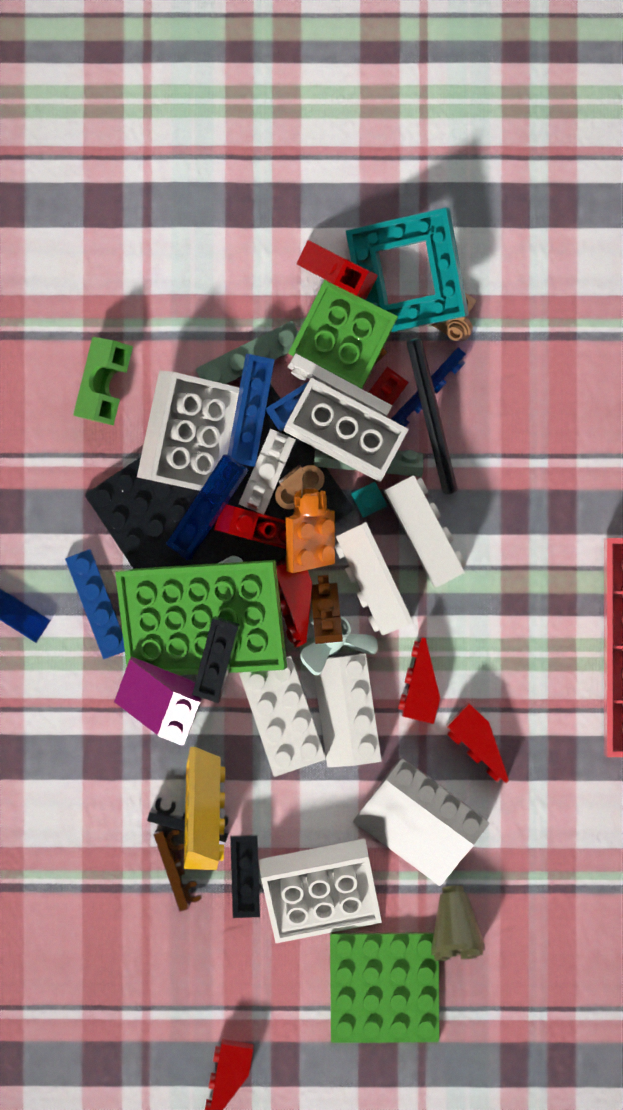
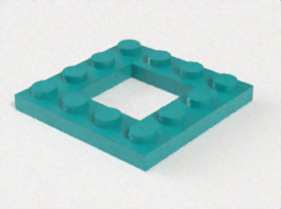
[346,207,469,333]

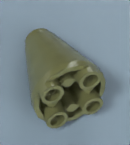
[431,886,485,961]

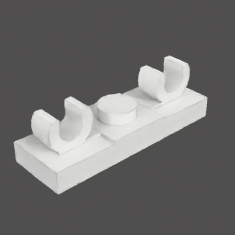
[239,429,296,515]

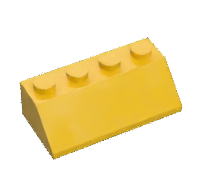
[184,747,225,870]

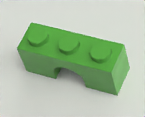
[73,337,133,426]

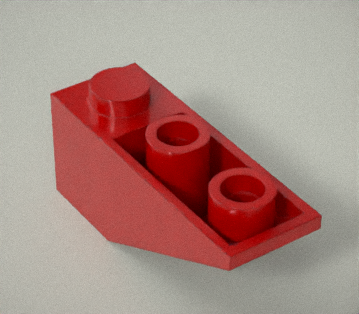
[296,240,378,299]
[214,504,286,549]
[276,563,312,648]
[398,636,440,724]
[446,702,509,783]
[205,1039,254,1110]

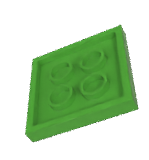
[288,280,398,389]

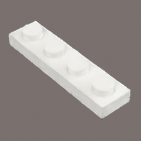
[288,353,392,417]

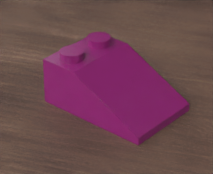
[114,656,202,745]

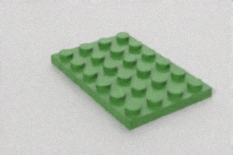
[115,560,287,675]

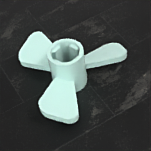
[300,599,378,675]

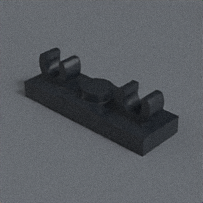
[192,616,241,703]
[147,797,229,842]
[230,835,260,918]

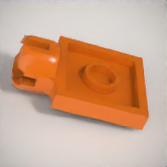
[286,489,335,573]

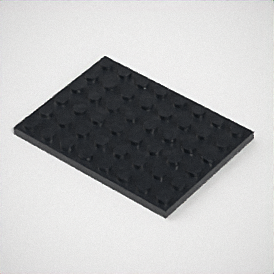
[84,384,354,569]

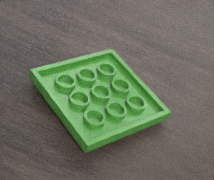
[330,932,439,1043]

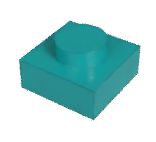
[351,482,387,518]

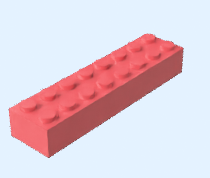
[604,538,623,757]

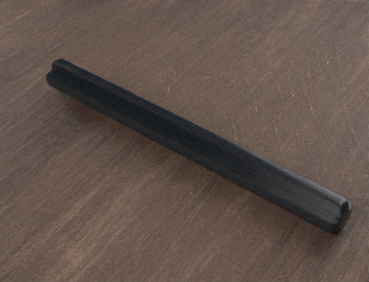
[407,338,458,495]

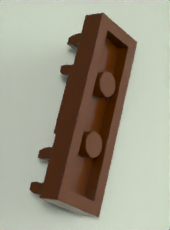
[311,575,343,644]
[153,829,202,912]

